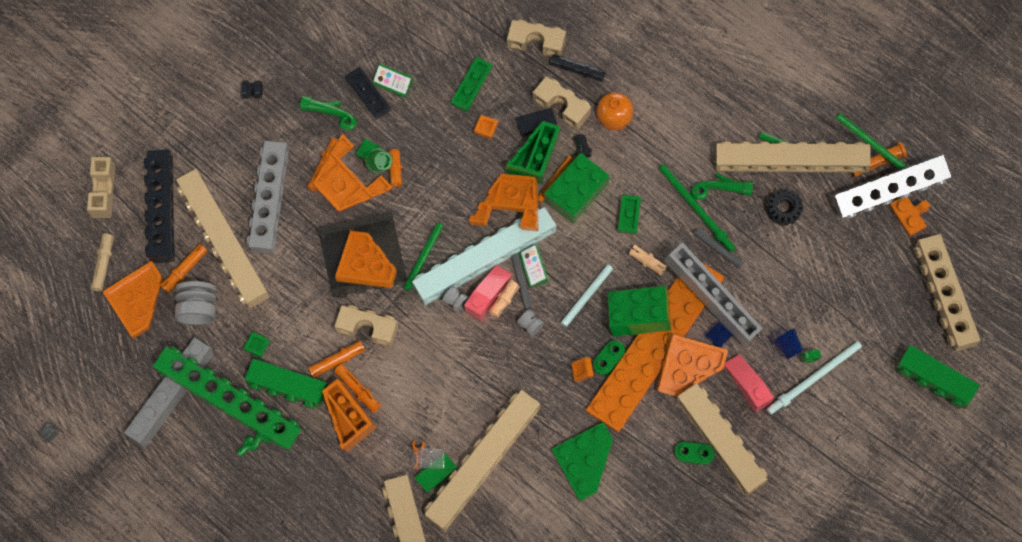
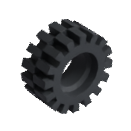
[767,189,803,226]

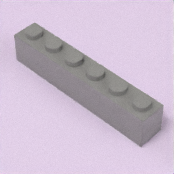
[664,242,763,345]
[124,337,214,449]

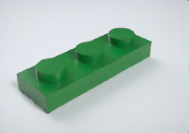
[451,57,493,113]

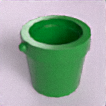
[365,147,392,174]

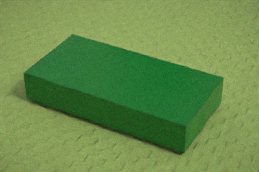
[415,453,458,494]

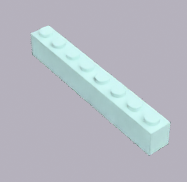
[412,207,556,306]

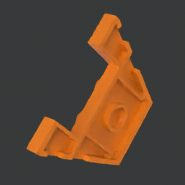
[313,134,393,213]
[469,174,539,232]

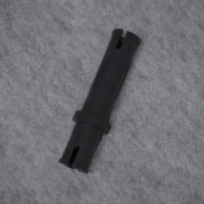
[550,54,606,82]

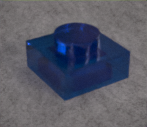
[705,322,733,348]

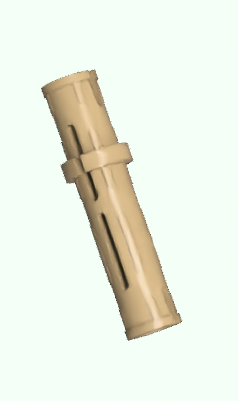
[90,234,114,292]

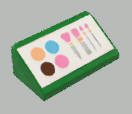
[372,64,413,98]
[519,244,548,288]

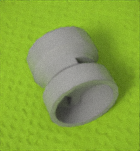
[442,286,469,312]
[517,309,544,337]

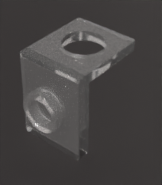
[411,448,445,472]

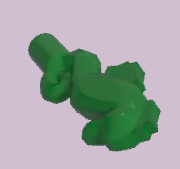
[236,424,280,457]

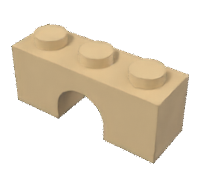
[507,20,566,56]
[533,76,591,131]
[87,157,115,218]
[335,305,398,348]

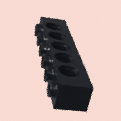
[144,149,175,263]

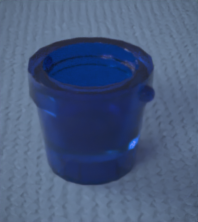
[773,328,804,359]

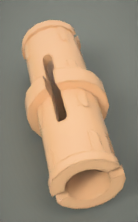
[629,245,667,276]
[488,280,520,318]

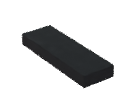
[344,67,391,120]

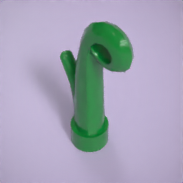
[300,95,357,131]
[691,173,753,200]

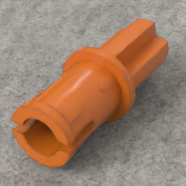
[388,149,403,187]

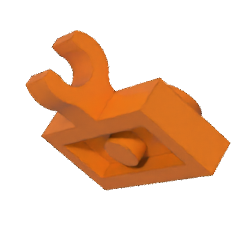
[889,197,930,237]

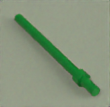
[835,113,913,180]
[659,164,736,253]

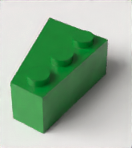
[506,121,560,185]

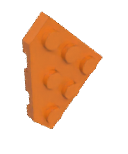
[335,231,397,288]
[103,261,163,339]
[656,334,728,396]

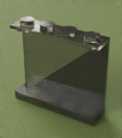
[317,212,407,299]

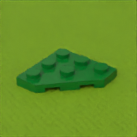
[551,422,613,502]

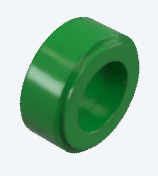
[801,349,822,363]

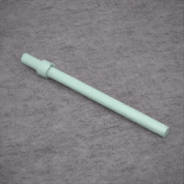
[766,341,862,415]

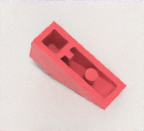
[464,265,513,322]
[724,354,774,413]

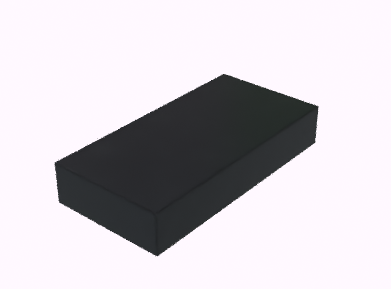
[516,108,557,136]

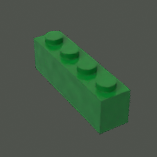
[896,345,980,409]
[245,359,328,409]

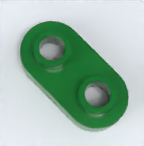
[593,341,625,376]
[674,442,715,465]

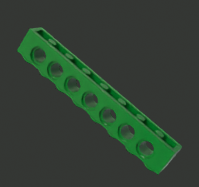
[153,347,301,451]

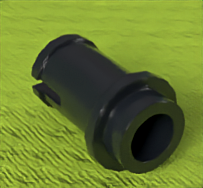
[574,134,592,158]

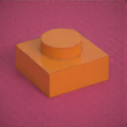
[474,115,498,140]
[571,357,594,382]

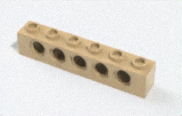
[914,234,981,352]

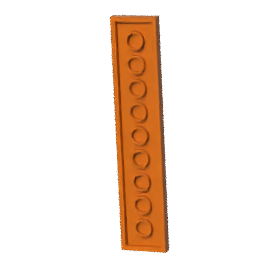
[586,261,724,433]

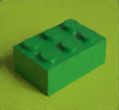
[544,153,610,224]
[608,286,671,337]

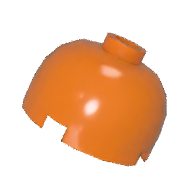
[596,92,634,131]

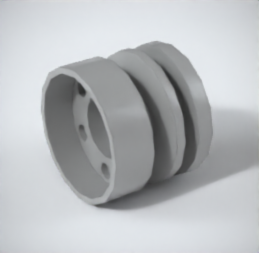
[174,281,216,325]

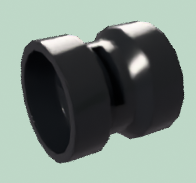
[241,80,263,99]

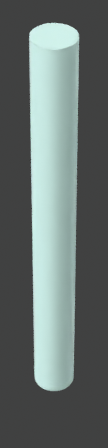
[560,264,613,327]

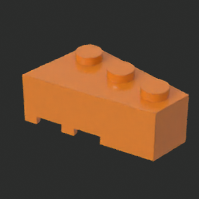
[322,379,378,452]

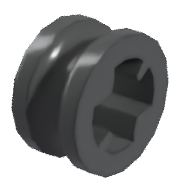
[39,424,59,443]

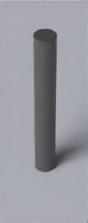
[694,229,744,268]
[511,254,533,310]

